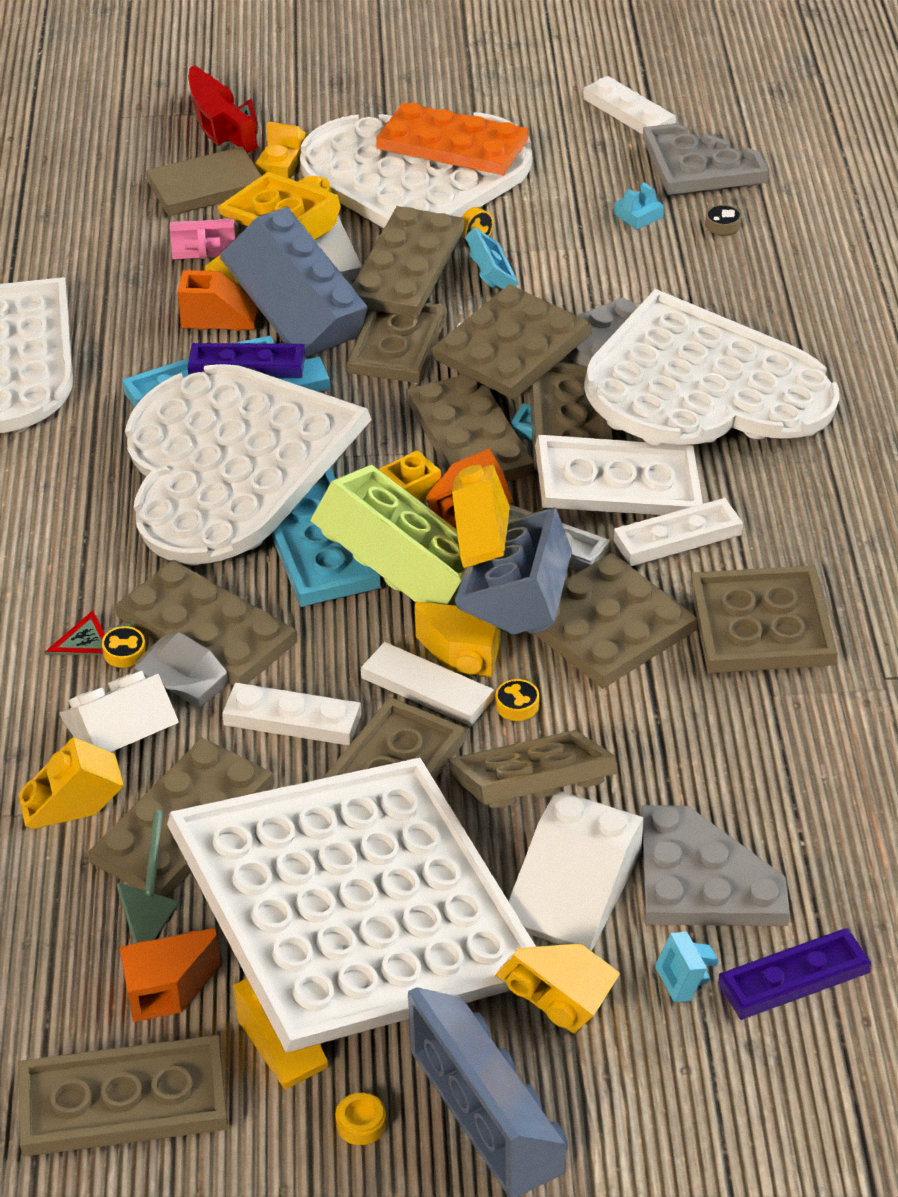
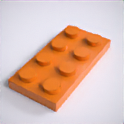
[376,102,528,176]

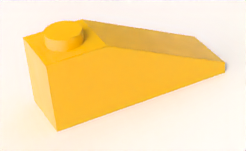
[452,464,510,568]

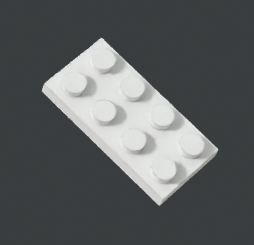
[535,435,703,515]

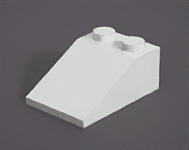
[508,791,643,951]

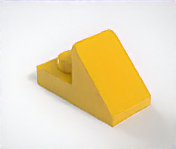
[256,121,308,179]

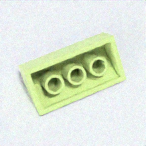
[310,465,465,606]

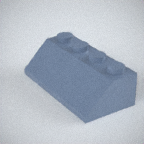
[220,207,368,357]
[455,507,572,635]
[408,987,568,1197]

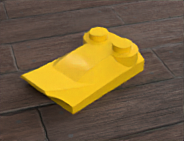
[218,172,341,240]

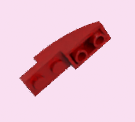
[188,65,258,153]

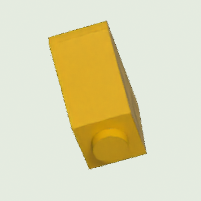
[415,601,501,677]
[233,978,328,1090]

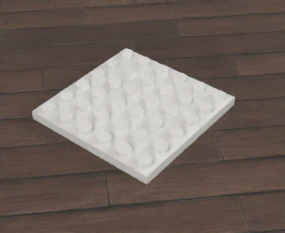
[167,758,536,1053]

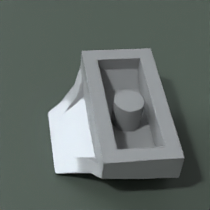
[133,632,229,708]

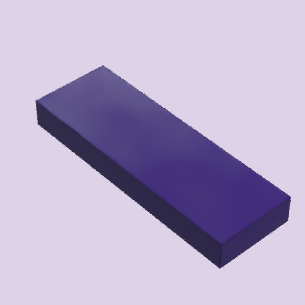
[187,343,305,378]
[718,928,871,1020]

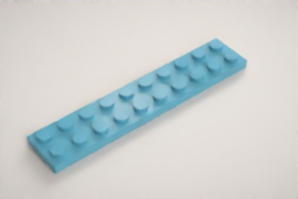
[237,335,380,607]

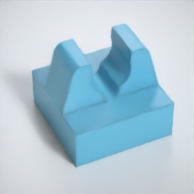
[614,182,664,230]
[655,932,719,1003]

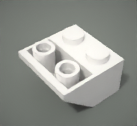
[60,670,179,752]

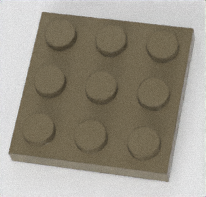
[432,284,592,400]
[534,553,698,689]
[690,565,838,673]
[448,730,618,808]

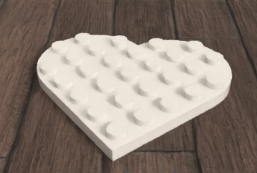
[300,112,532,228]
[0,277,73,433]
[584,289,839,446]
[125,364,371,566]

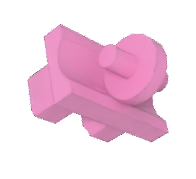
[169,219,235,260]

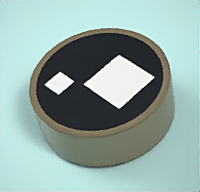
[705,205,741,236]

